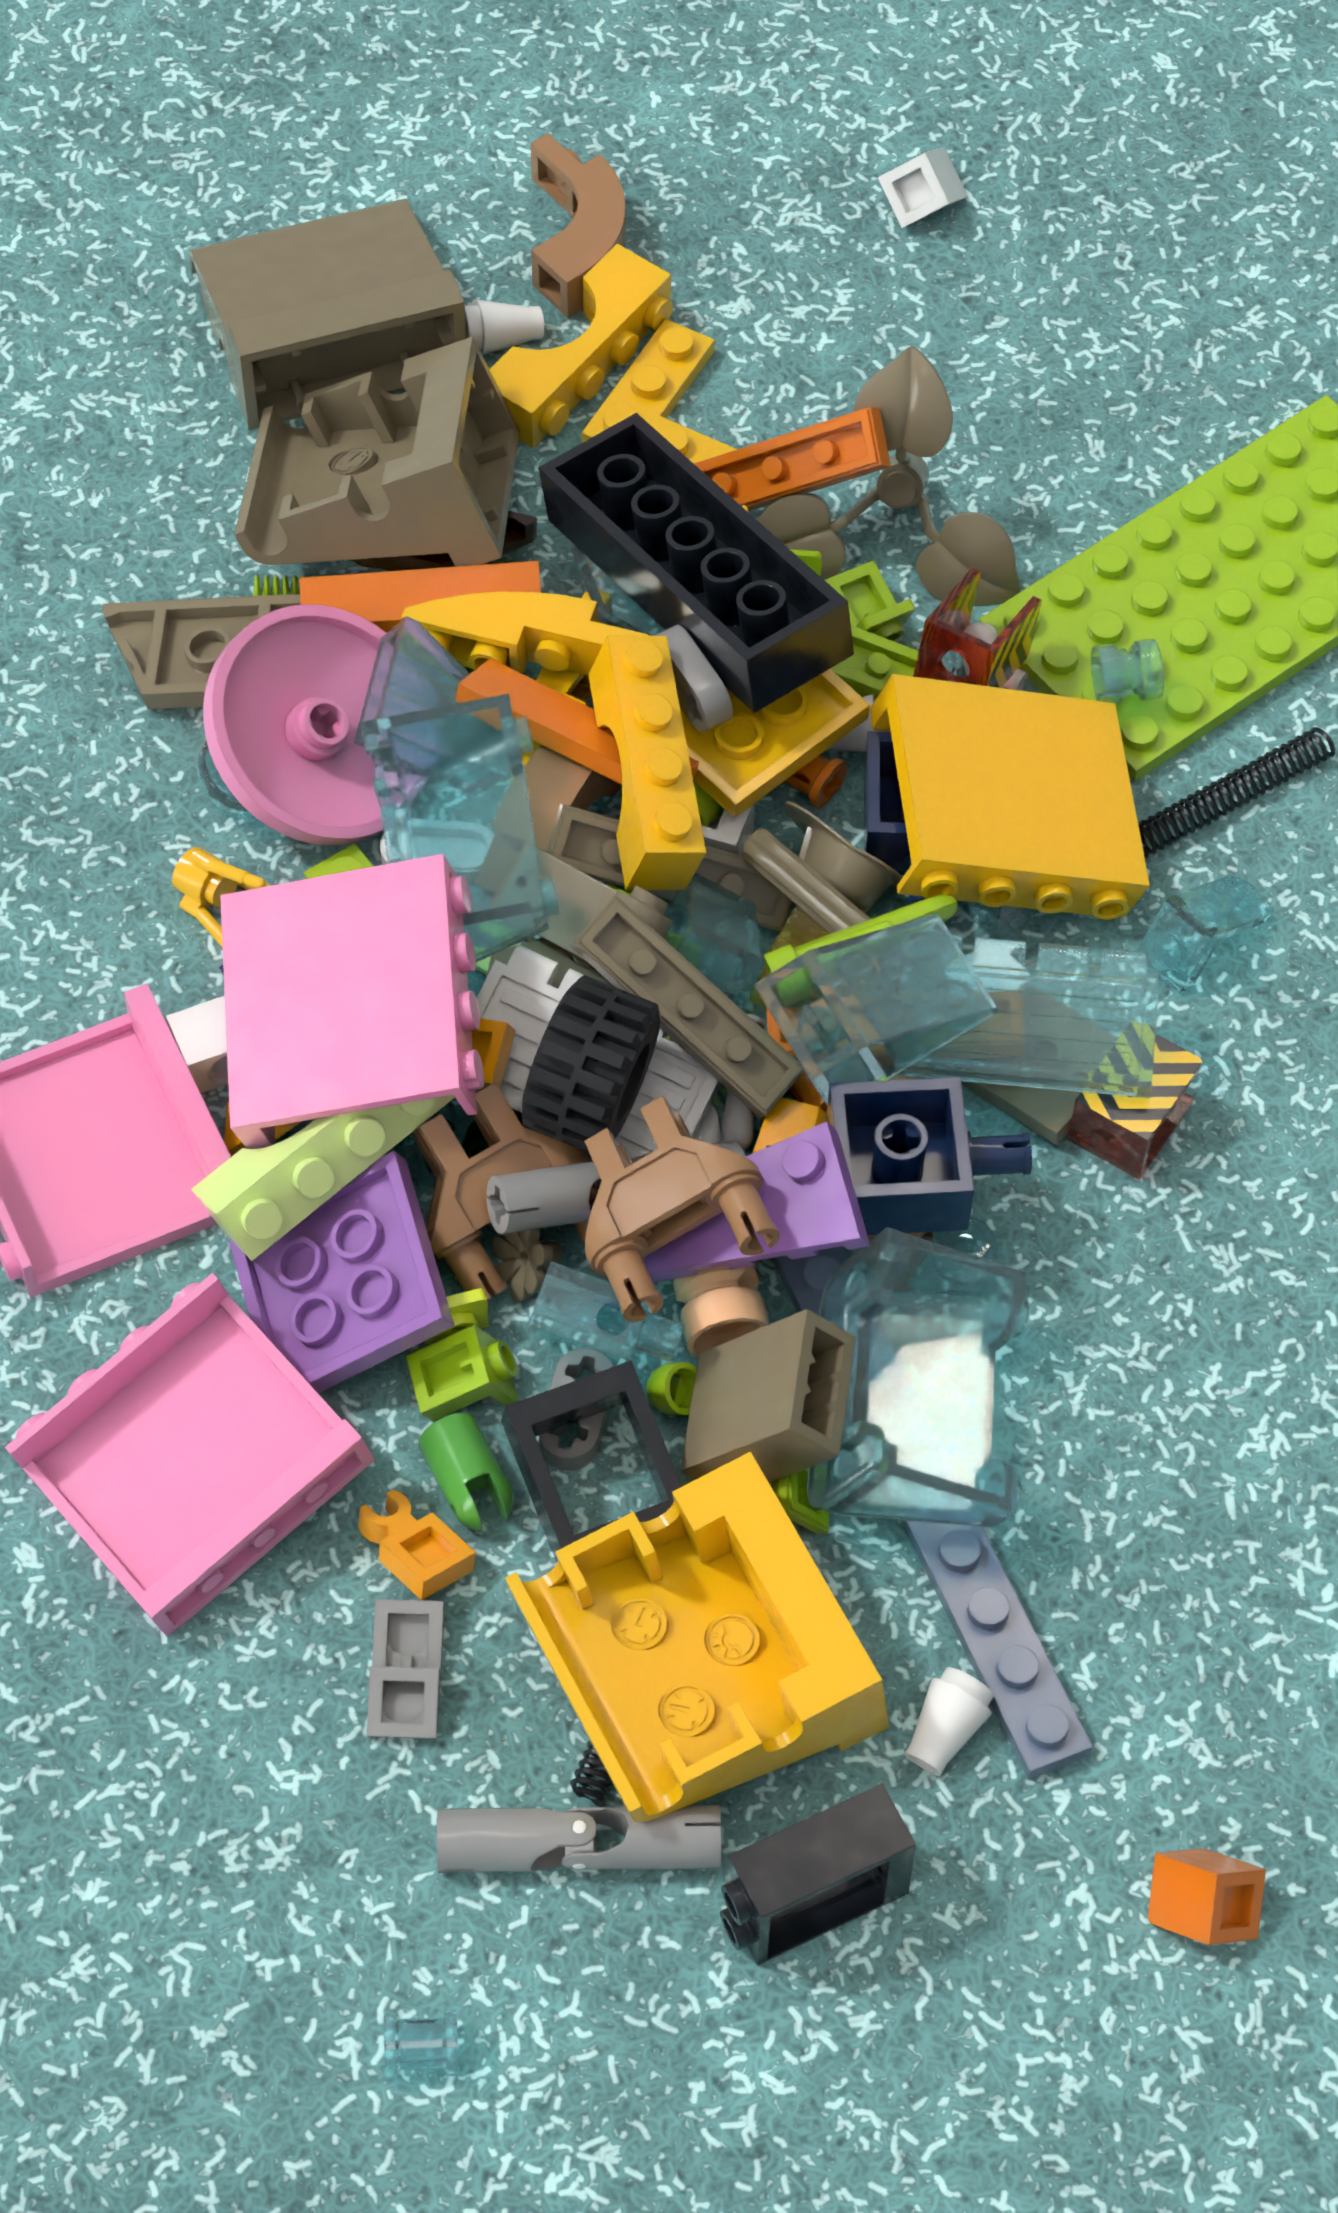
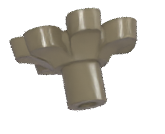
[491,1229,562,1302]

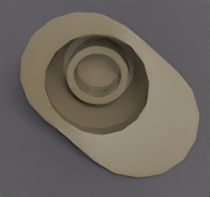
[783,801,902,915]

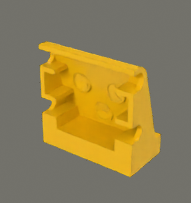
[505,1451,889,1823]

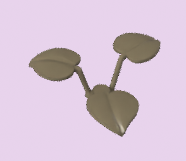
[757,346,1021,606]

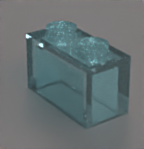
[663,872,764,1001]

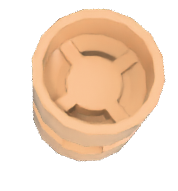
[672,1264,770,1358]

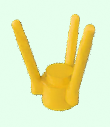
[172,847,272,948]

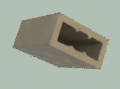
[680,1309,856,1483]

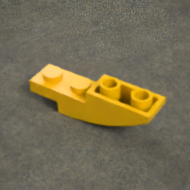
[401,591,648,675]

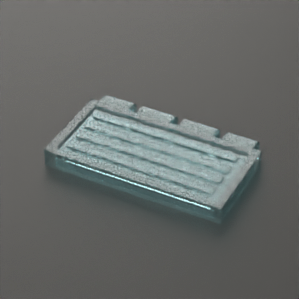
[892,932,1160,1098]

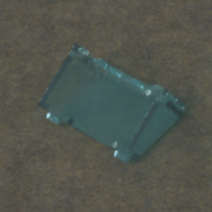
[362,694,560,962]
[807,1227,1029,1527]

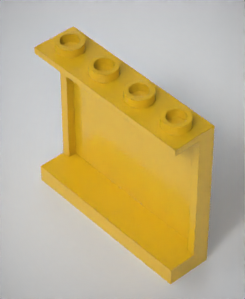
[870,674,1150,920]

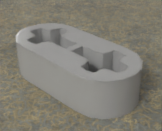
[653,625,733,732]
[539,1347,613,1471]

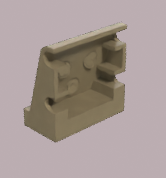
[188,199,466,430]
[234,336,520,567]

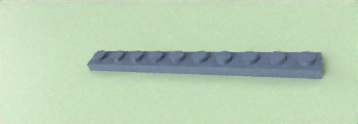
[771,1246,1093,1780]

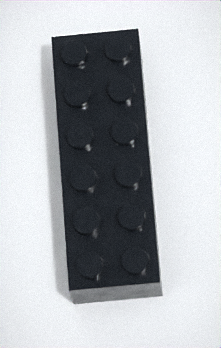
[538,413,854,713]

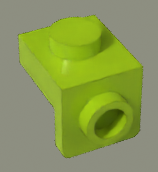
[825,560,916,641]

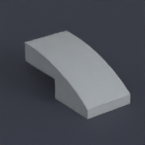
[367,1599,445,1739]

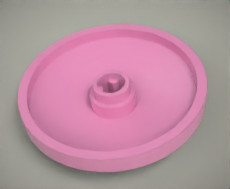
[203,604,439,845]

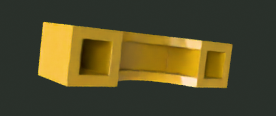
[489,244,673,448]
[588,635,706,890]

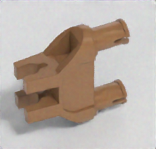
[411,1082,598,1300]
[584,1096,780,1322]

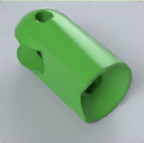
[418,1413,515,1531]

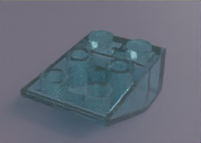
[754,913,999,1104]

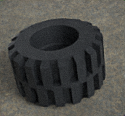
[522,975,660,1153]

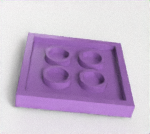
[228,1150,454,1393]

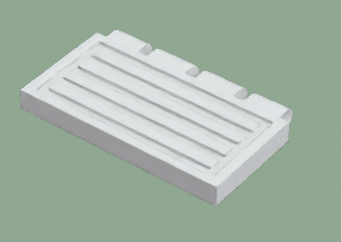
[475,945,721,1159]

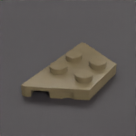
[102,594,301,709]

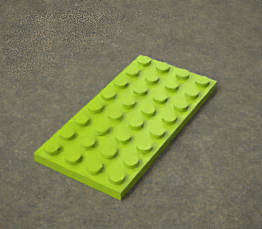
[979,395,1338,782]

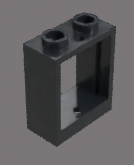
[501,1361,682,1562]
[720,1783,916,1966]

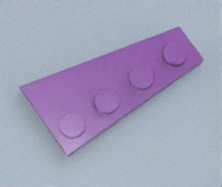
[643,1121,870,1282]

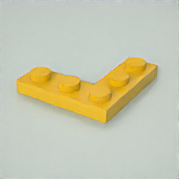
[582,318,737,463]

